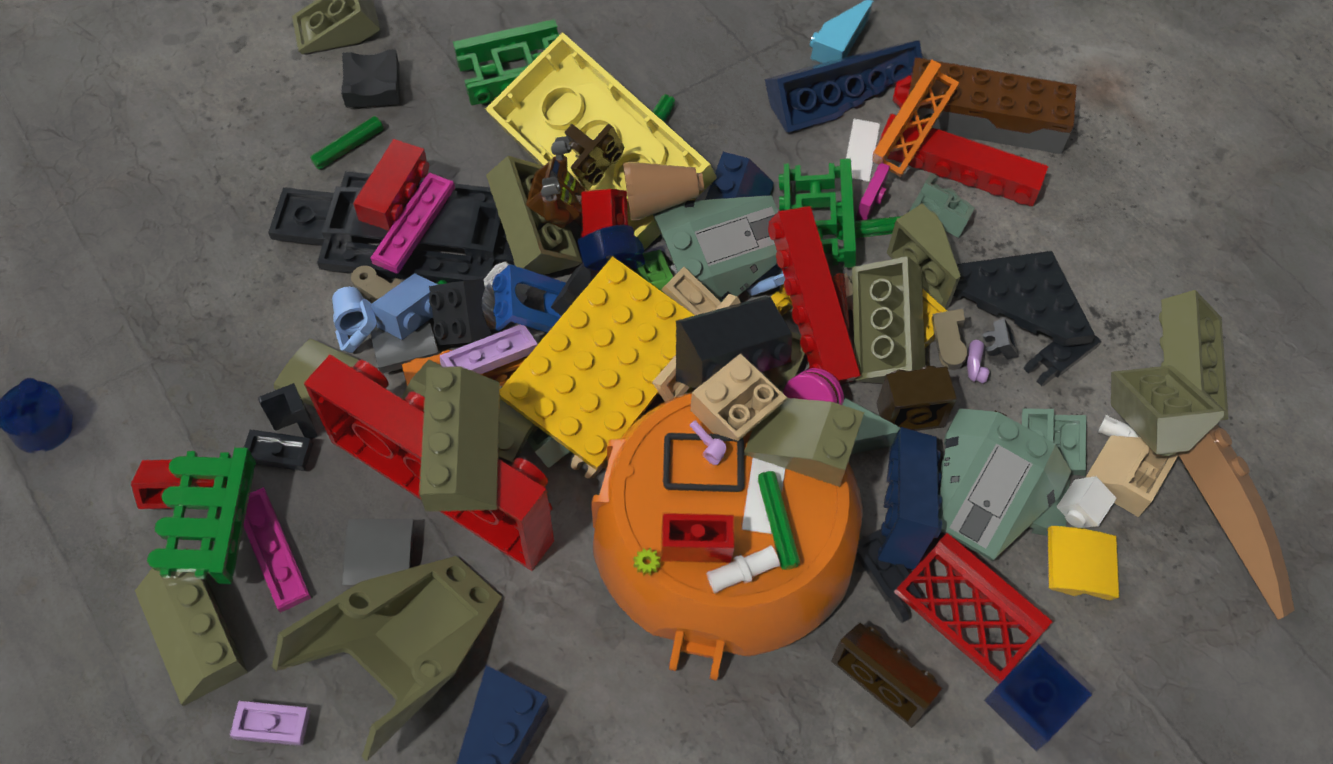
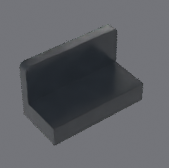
[258,383,318,440]

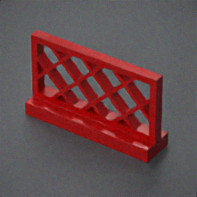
[894,533,1053,684]

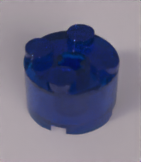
[0,378,73,453]

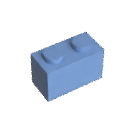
[371,273,438,340]

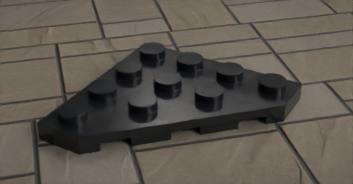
[953,251,1095,346]

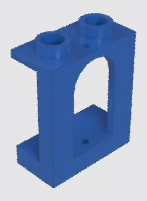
[492,264,566,334]

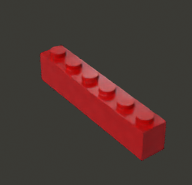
[879,114,1049,207]
[768,206,860,385]

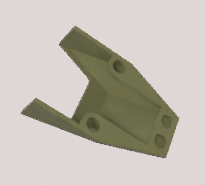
[272,556,502,762]

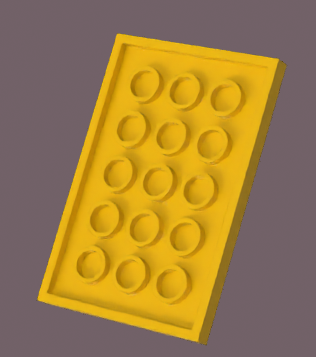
[500,256,695,471]

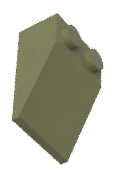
[292,0,380,54]
[887,203,961,310]
[744,398,864,487]

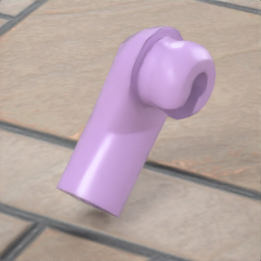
[966,340,989,383]

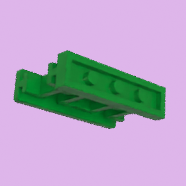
[453,19,559,106]
[779,158,856,268]

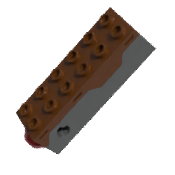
[892,57,1077,154]

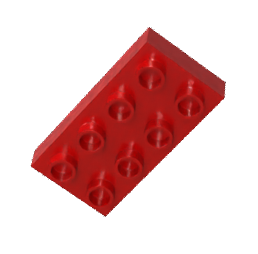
[304,354,554,571]

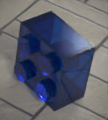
[984,644,1093,752]

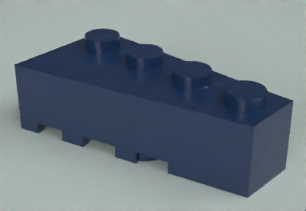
[877,427,942,570]
[456,665,549,764]

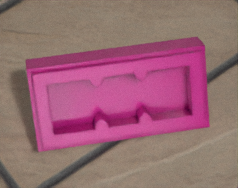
[857,163,890,221]

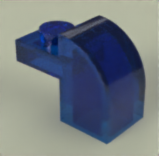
[578,225,645,272]

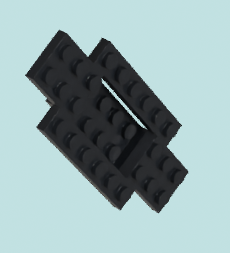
[268,171,515,283]

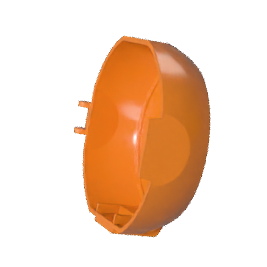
[591,392,863,681]

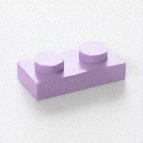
[230,701,310,746]

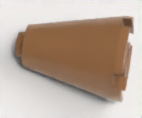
[623,162,704,220]

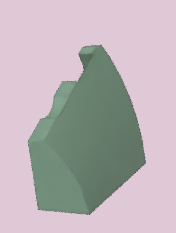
[910,173,975,238]

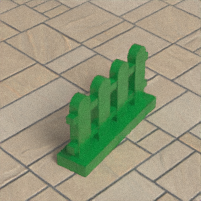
[147,447,256,584]

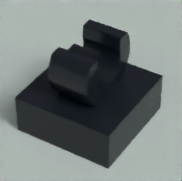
[982,318,1018,360]

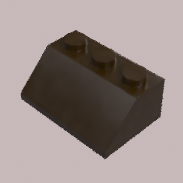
[831,622,943,728]

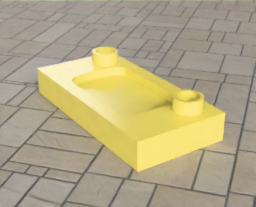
[485,32,717,255]

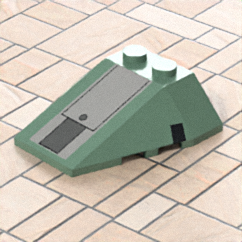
[653,195,778,302]
[938,408,1071,561]

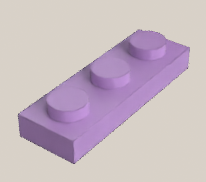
[440,324,538,374]

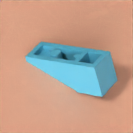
[810,0,873,63]

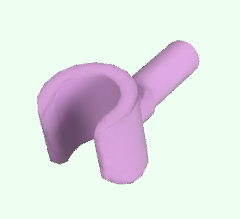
[690,420,726,465]

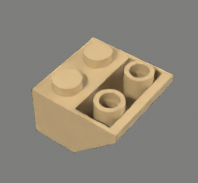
[691,354,787,441]
[1085,436,1178,517]

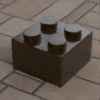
[876,366,957,431]

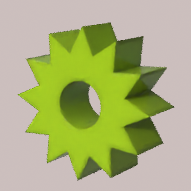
[633,548,661,576]

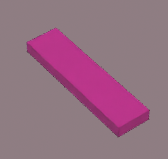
[371,172,455,274]
[243,487,311,613]

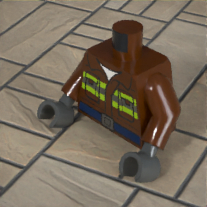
[526,136,586,228]

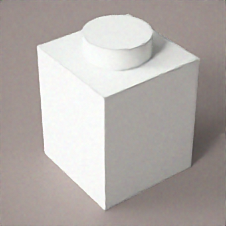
[1057,476,1117,528]

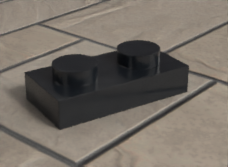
[244,429,313,471]

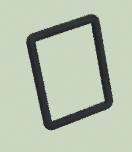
[663,433,744,492]

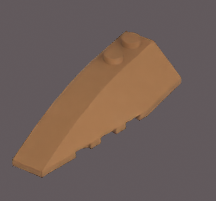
[1177,424,1295,620]

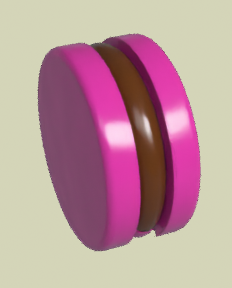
[783,368,844,405]

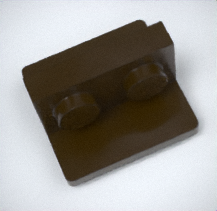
[564,124,625,190]

